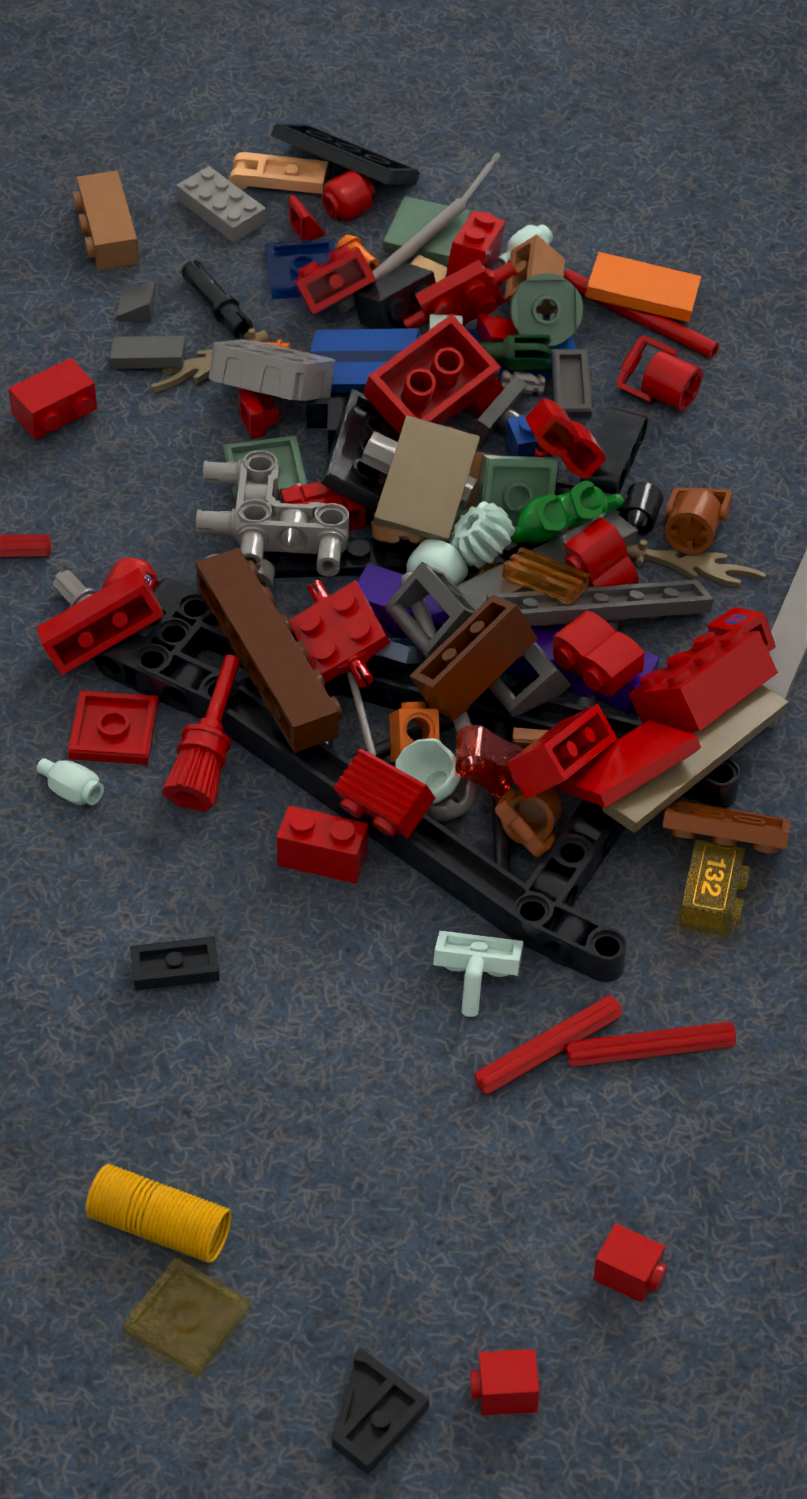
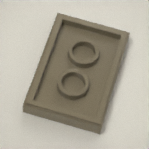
[374,415,480,543]

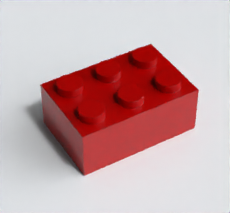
[363,313,501,435]
[628,629,778,732]

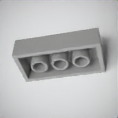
[176,166,266,243]

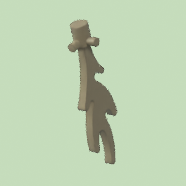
[151,328,270,392]
[627,540,766,589]

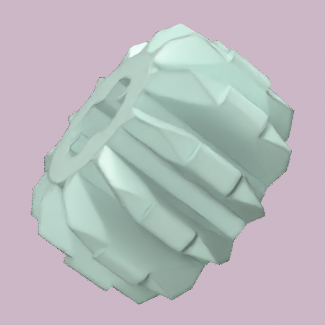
[449,501,515,568]

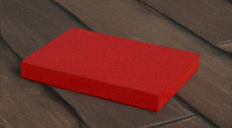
[557,720,701,808]

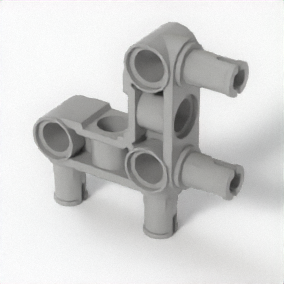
[196,450,349,577]

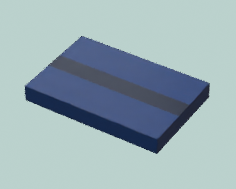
[309,328,421,393]

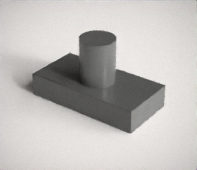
[472,376,527,448]

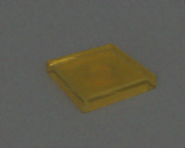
[122,1257,251,1377]

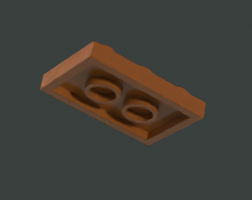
[662,799,792,853]

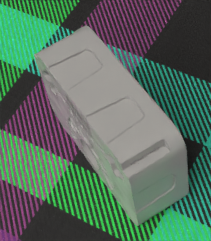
[209,339,335,401]

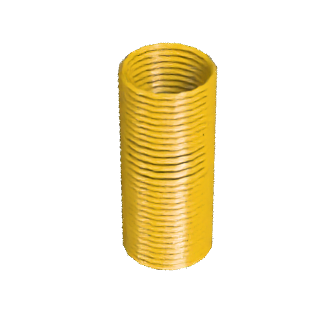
[85,1163,232,1264]

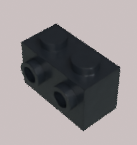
[353,263,436,329]

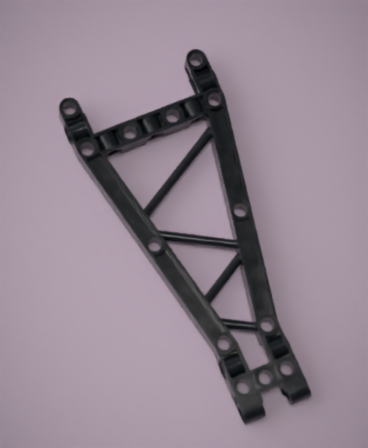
[94,578,740,982]

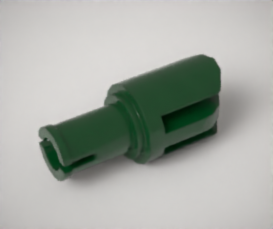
[478,335,551,371]

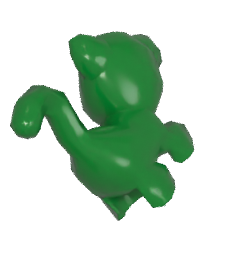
[510,480,624,545]

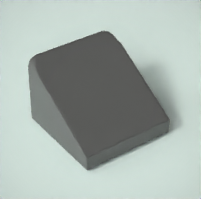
[116,281,157,323]

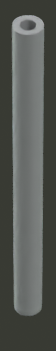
[337,198,467,313]

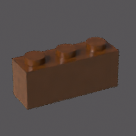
[409,594,538,721]

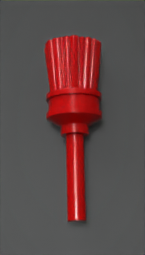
[162,655,240,812]

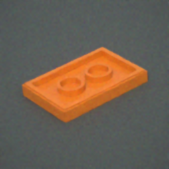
[585,252,701,322]

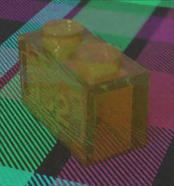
[679,840,750,938]

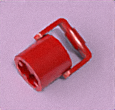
[616,336,703,411]

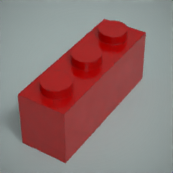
[37,568,164,675]
[506,704,617,799]

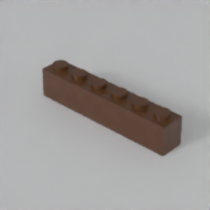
[196,547,342,753]

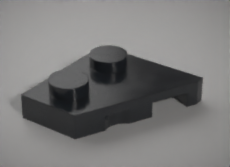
[332,1347,429,1474]

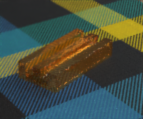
[501,547,590,604]

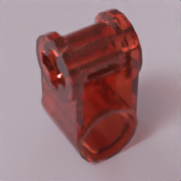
[455,725,524,797]

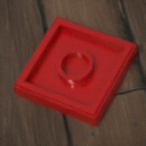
[68,690,159,765]

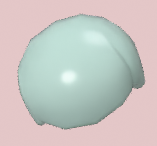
[406,539,468,586]
[395,738,461,804]

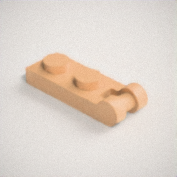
[228,152,329,194]

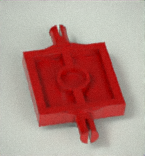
[403,260,518,328]
[289,580,391,687]

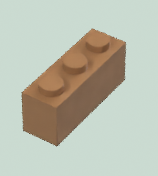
[72,170,139,270]

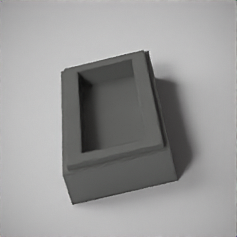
[109,336,186,369]
[551,349,592,418]

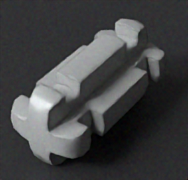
[500,370,545,395]

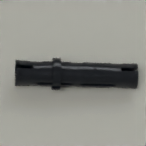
[181,260,253,339]

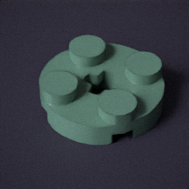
[510,273,583,346]

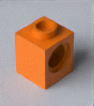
[389,702,440,762]

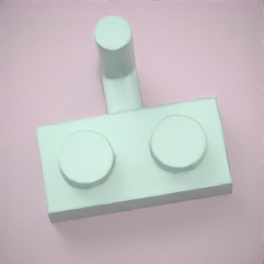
[433,931,523,1017]

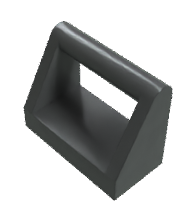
[385,562,477,658]
[488,642,571,717]

